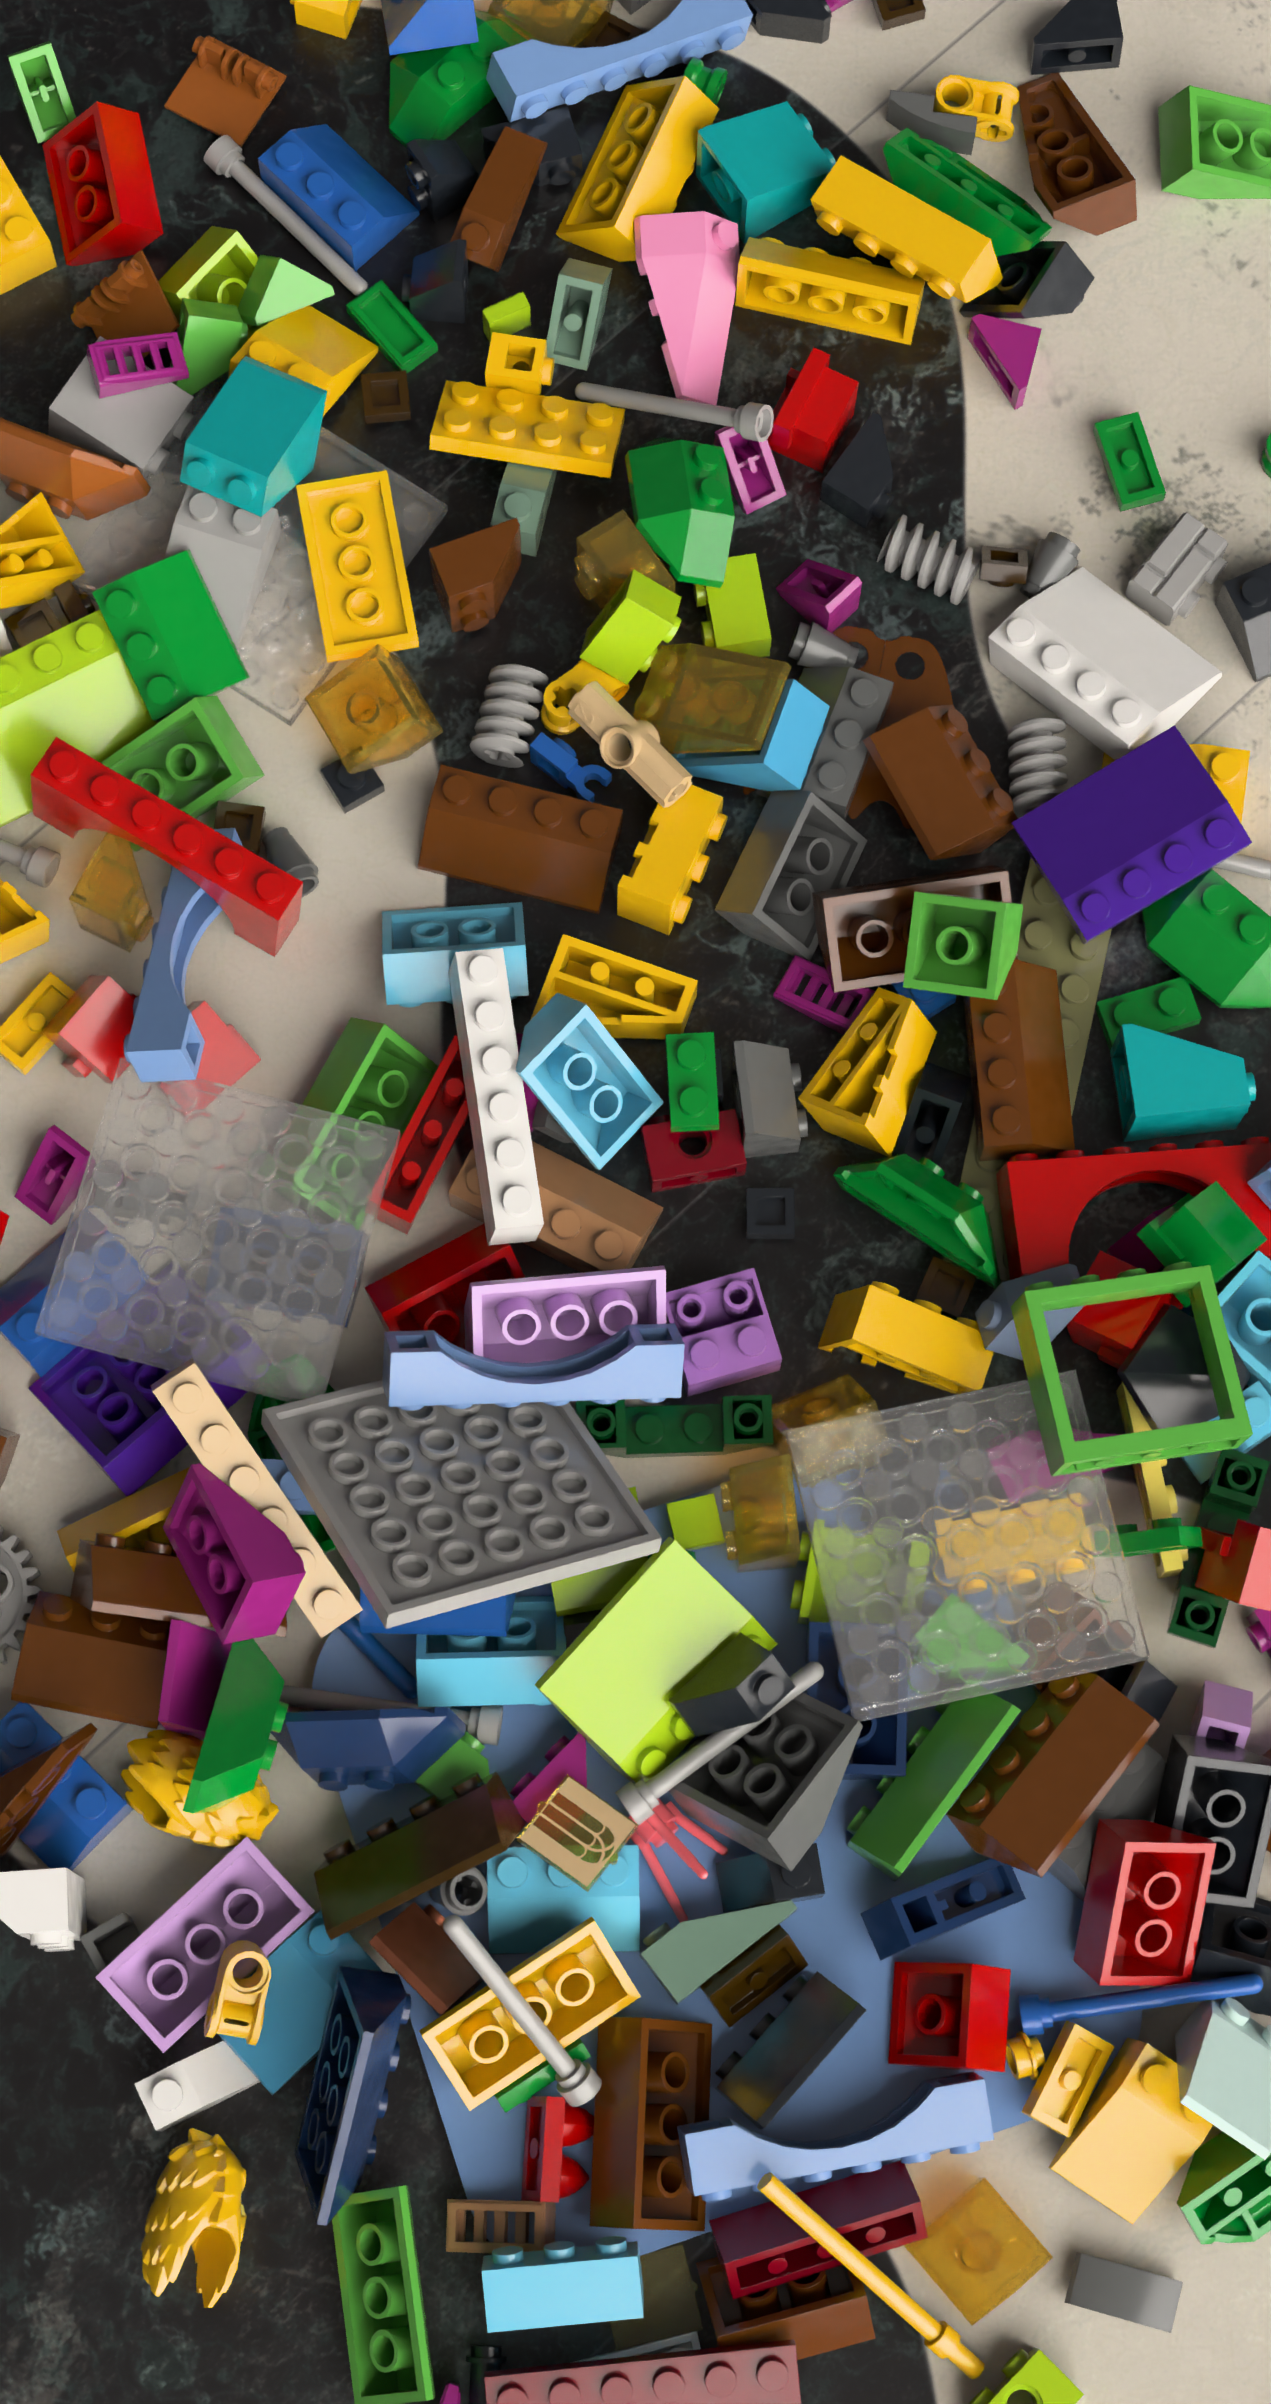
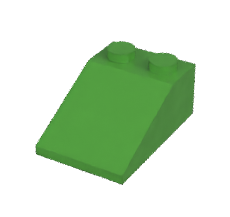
[1158,85,1271,199]
[101,696,265,852]

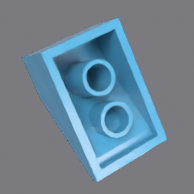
[672,679,830,791]
[218,1910,383,2095]

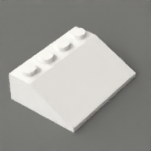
[988,567,1222,760]

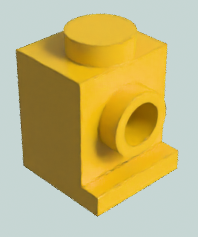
[485,332,555,395]

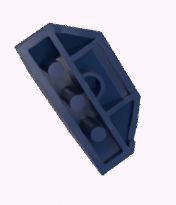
[270,1707,466,1791]

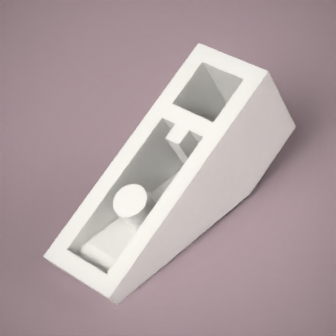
[134,2041,260,2132]

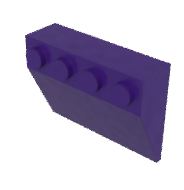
[1011,725,1252,944]
[28,1261,272,1497]

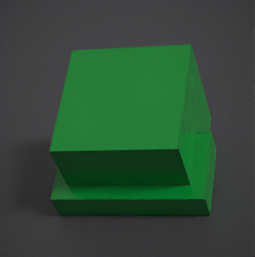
[1136,1181,1268,1308]

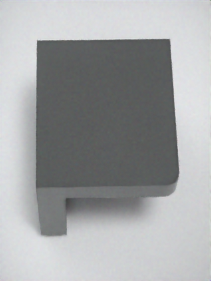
[79,1912,141,1973]

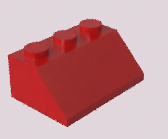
[42,101,164,266]
[364,1223,525,1350]
[1073,1819,1216,1986]

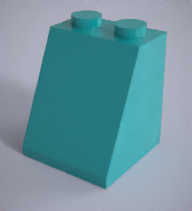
[696,101,836,244]
[180,356,327,517]
[1110,1024,1256,1142]

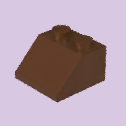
[429,517,522,633]

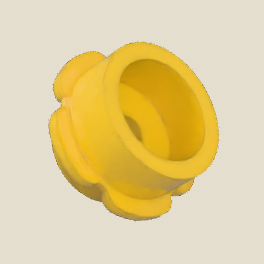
[1006,2031,1045,2080]

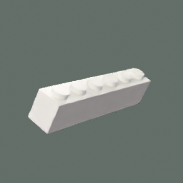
[448,948,544,1246]

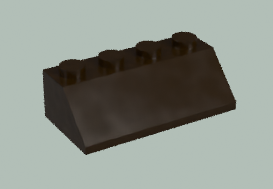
[314,1772,525,1940]

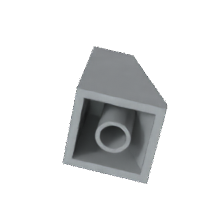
[48,336,196,480]

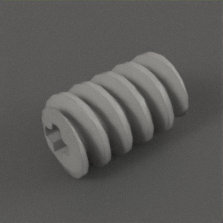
[877,514,981,605]
[470,664,549,768]
[1007,718,1068,818]

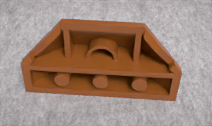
[0,418,151,521]

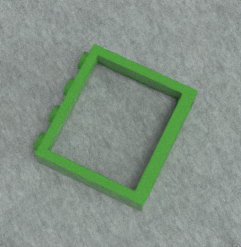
[1011,1262,1253,1477]

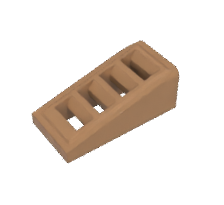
[446,2199,556,2253]

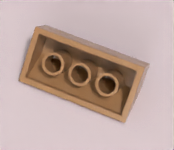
[448,1141,663,1273]

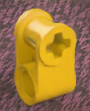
[933,75,1019,142]
[541,659,630,735]
[204,1940,271,2046]

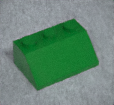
[92,550,250,721]

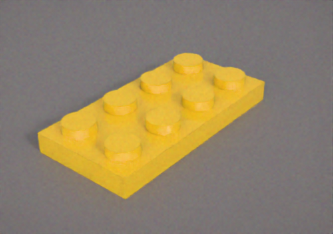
[429,380,625,478]
[296,470,419,663]

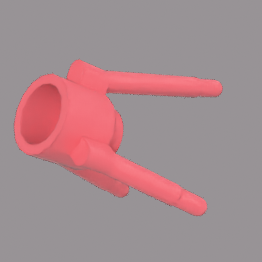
[628,1798,728,1922]

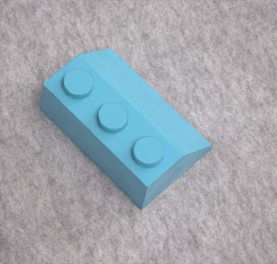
[382,902,529,1008]
[516,992,664,1170]
[1218,1250,1271,1396]
[416,1596,566,1707]
[487,1845,640,1954]
[482,2236,644,2333]

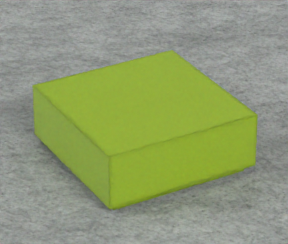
[482,292,531,342]
[666,1493,725,1551]

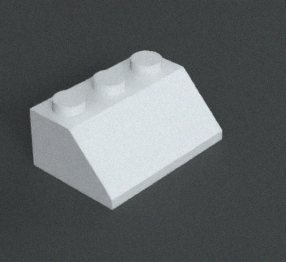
[0,1868,87,1952]

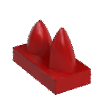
[521,2096,594,2203]

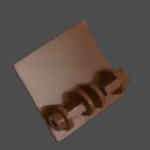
[164,35,287,147]
[71,250,180,359]

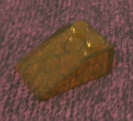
[632,643,792,754]

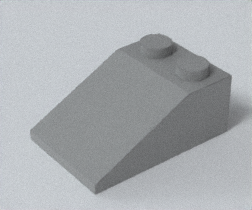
[164,485,282,649]

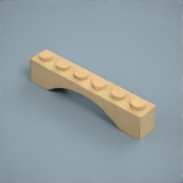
[151,1358,363,1638]

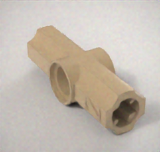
[568,681,692,808]

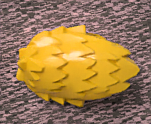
[120,1729,279,1849]
[141,2128,247,2308]

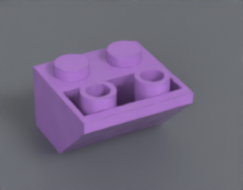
[666,1268,782,1397]

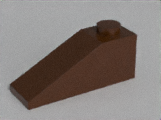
[451,126,548,273]

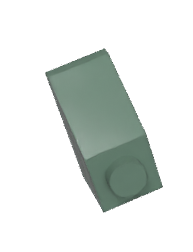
[546,258,613,371]

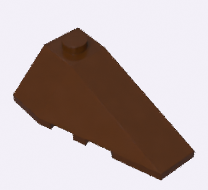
[1017,73,1137,236]
[0,1723,98,1857]

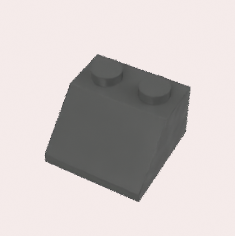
[730,1040,808,1158]

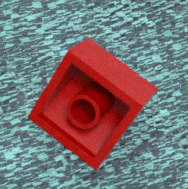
[888,1962,1011,2072]

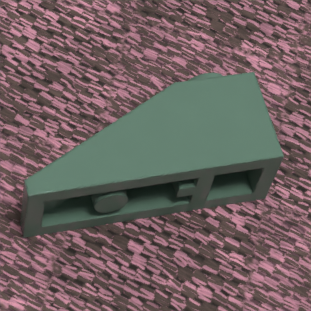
[490,462,557,557]
[640,1900,797,2005]

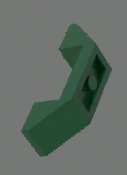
[576,1395,773,1458]
[1167,1449,1270,1648]

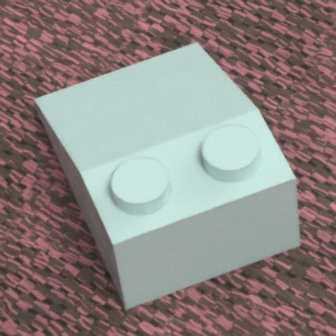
[1175,1997,1271,2160]

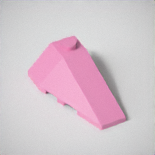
[634,211,740,405]

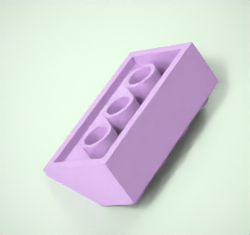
[464,1266,666,1363]
[95,1837,315,2053]

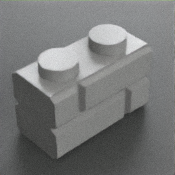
[1125,512,1228,626]

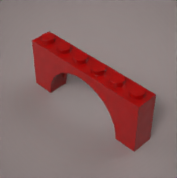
[30,737,303,957]
[996,1137,1271,1280]

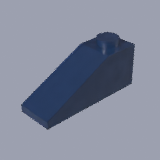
[860,1858,1026,1961]

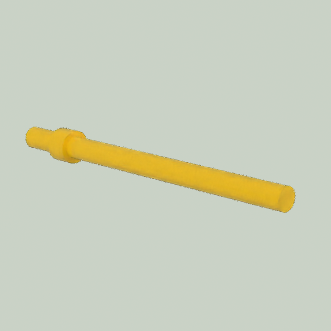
[757,2172,985,2379]

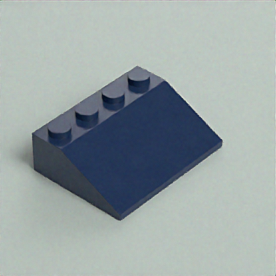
[294,1966,411,2226]

